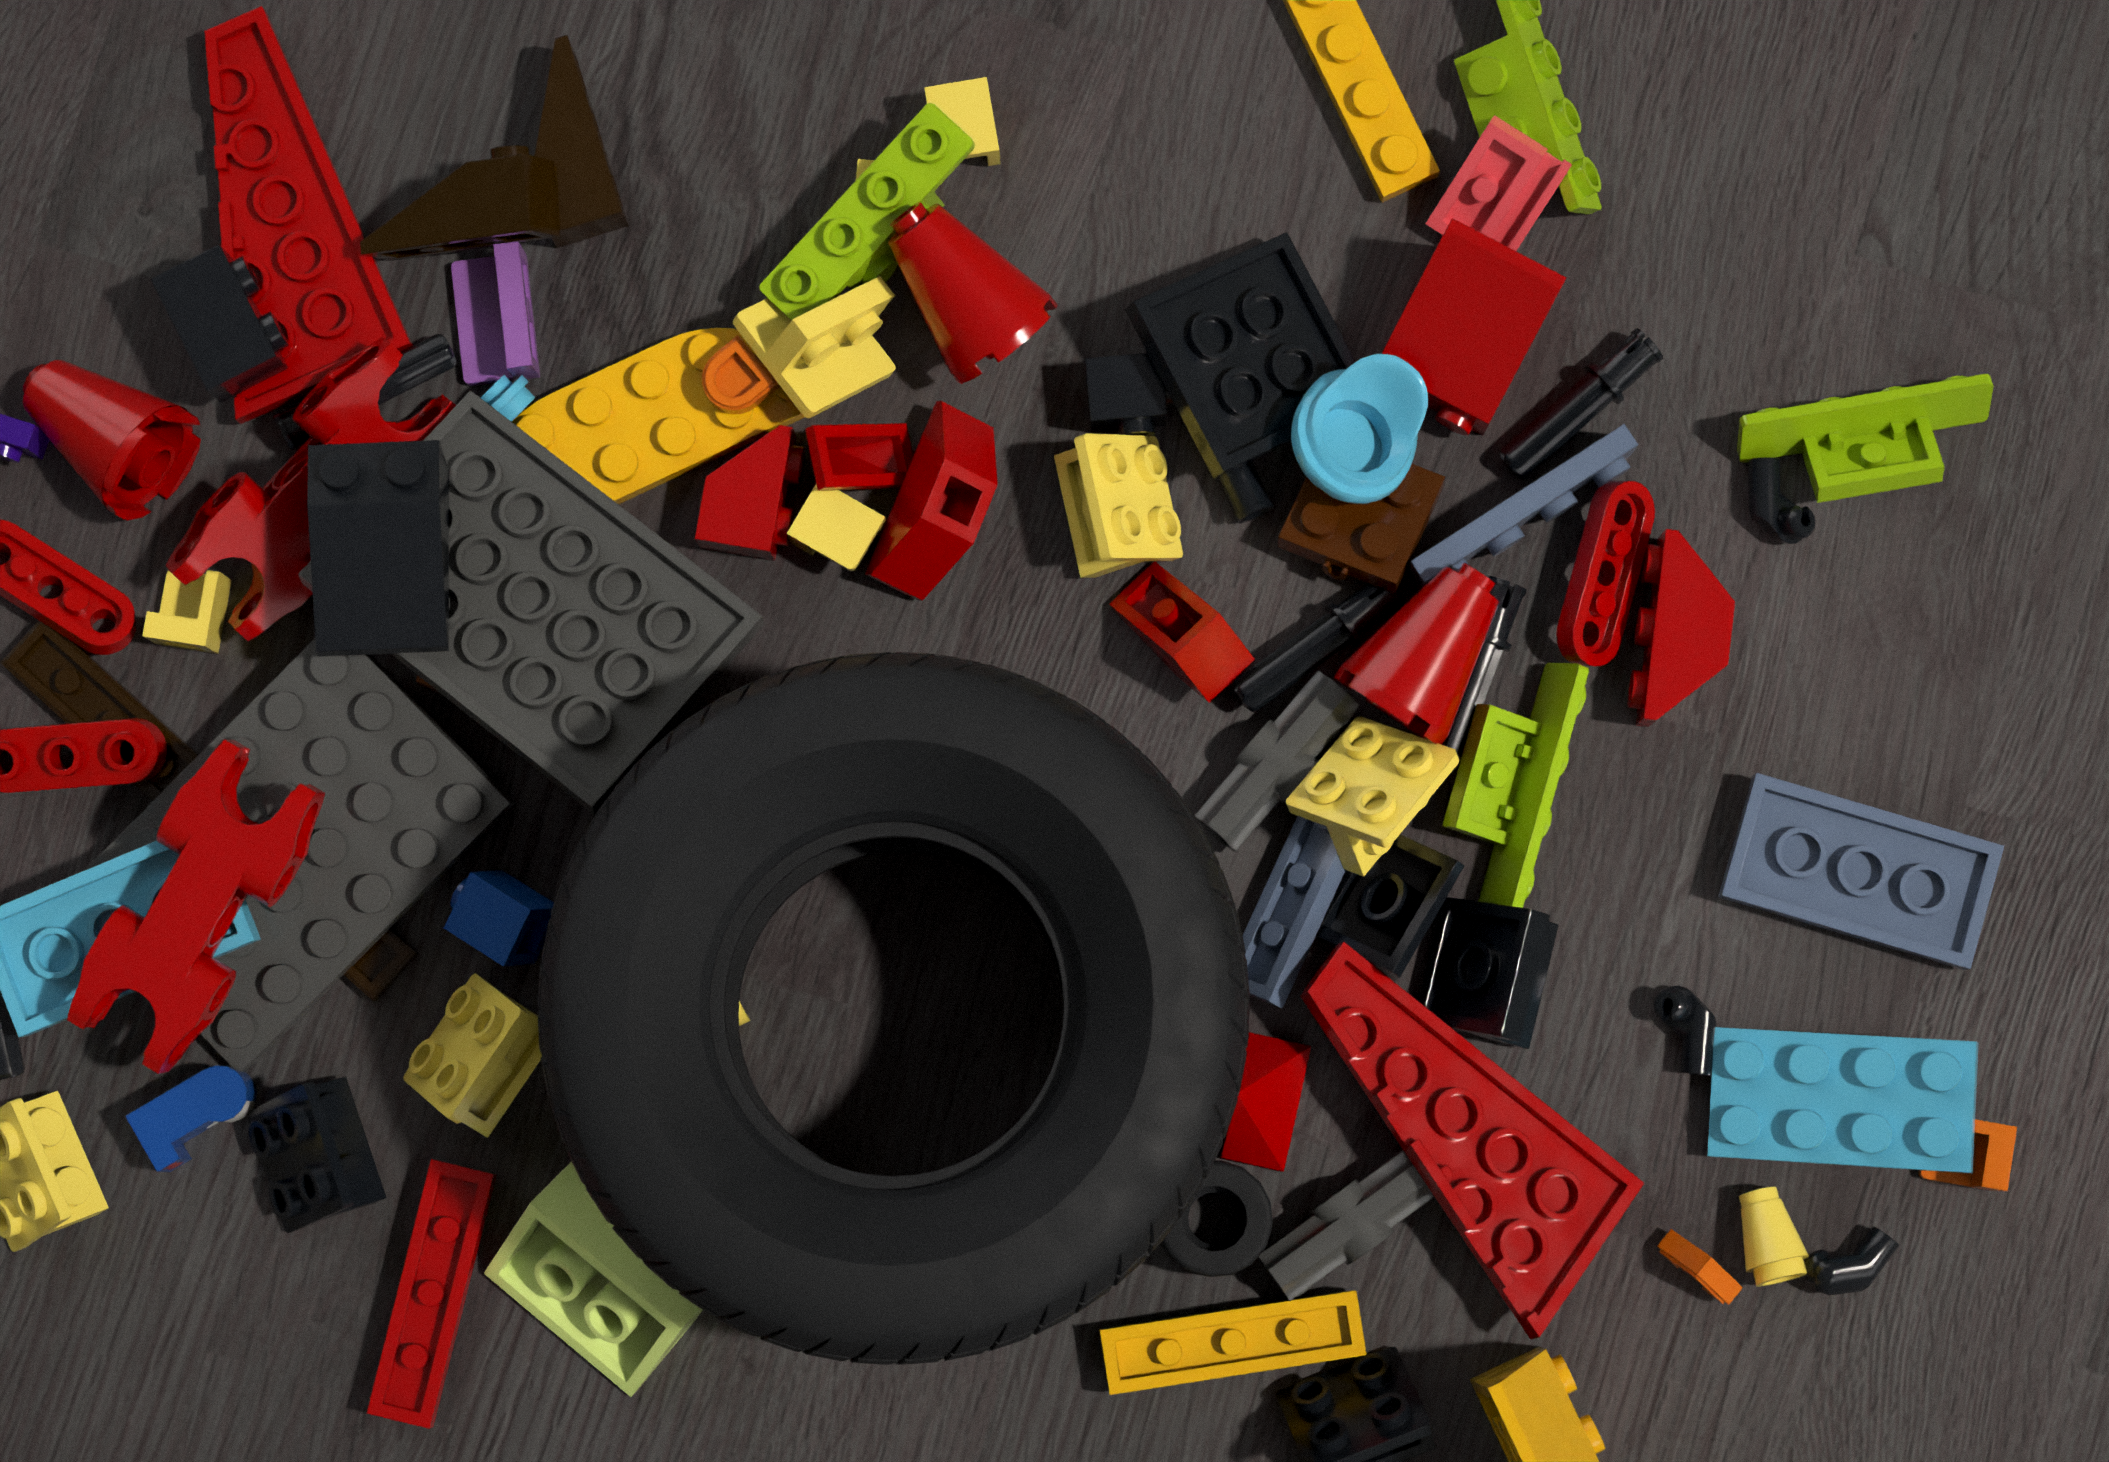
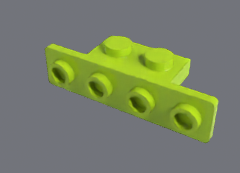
[1454,0,1602,214]
[759,103,975,320]
[1737,374,1994,503]
[1442,663,1589,908]

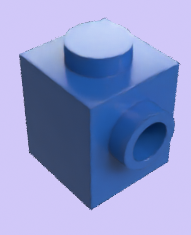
[444,870,554,967]

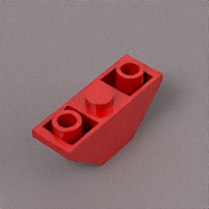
[865,401,998,601]
[1627,529,1735,727]

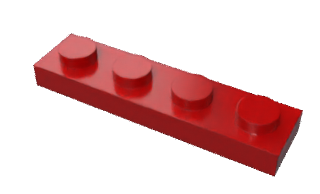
[366,1159,497,1429]

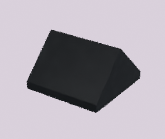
[1315,835,1465,981]

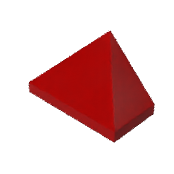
[805,423,913,491]
[1221,1032,1311,1172]

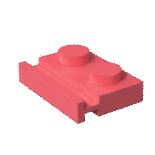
[1425,115,1572,251]

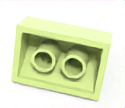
[484,1161,703,1397]

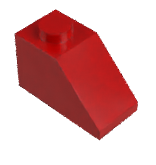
[1109,561,1255,703]

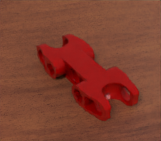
[165,337,456,641]
[67,739,325,1074]

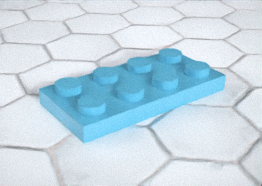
[0,841,261,1038]
[1707,1027,1979,1174]

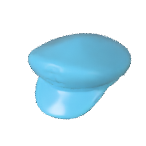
[1291,354,1428,504]

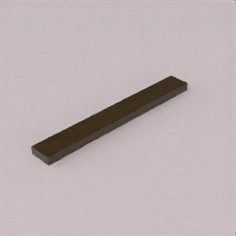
[1,621,419,1001]

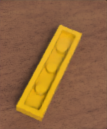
[1283,0,1440,203]
[1100,1290,1367,1395]

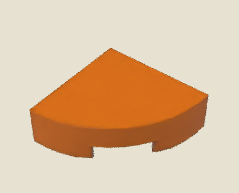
[1657,1229,1743,1305]

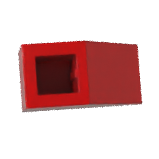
[695,425,805,561]

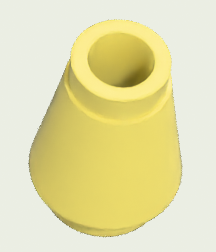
[1739,1187,1809,1287]

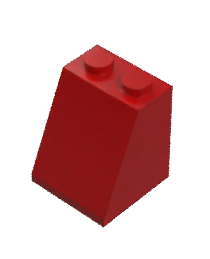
[1382,218,1567,436]

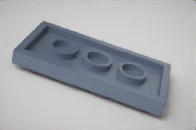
[1718,773,2004,970]

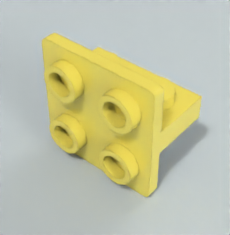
[733,276,896,418]
[1054,433,1183,578]
[1286,717,1459,877]
[403,973,542,1138]
[0,1091,109,1252]

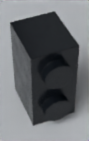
[151,244,289,403]

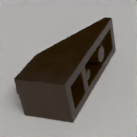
[534,35,629,248]
[360,145,560,261]

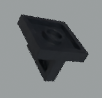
[1418,897,1559,1049]

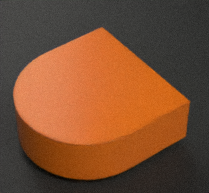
[702,335,780,414]

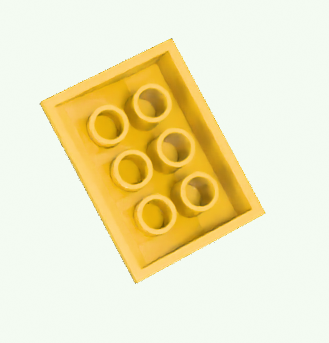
[1469,1347,1605,1462]

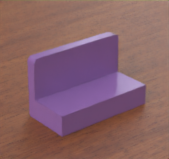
[451,241,540,386]

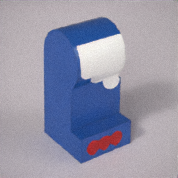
[125,1066,257,1172]

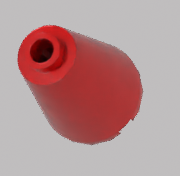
[888,201,1058,384]
[23,360,201,521]
[1334,563,1499,745]

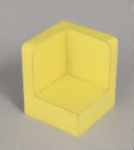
[924,77,1001,166]
[787,484,887,571]
[142,570,232,654]

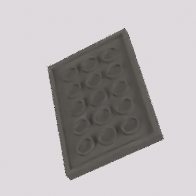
[298,390,764,815]
[84,638,515,1072]

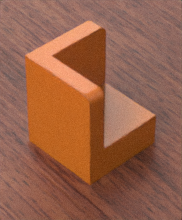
[1918,1119,2017,1191]

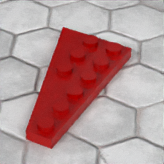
[204,6,413,424]
[1300,942,1644,1340]

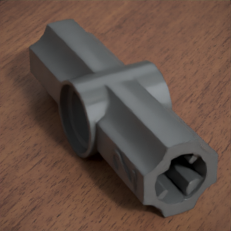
[1195,671,1360,853]
[1258,1149,1434,1301]

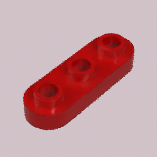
[1556,481,1655,666]
[0,520,136,655]
[0,718,167,793]

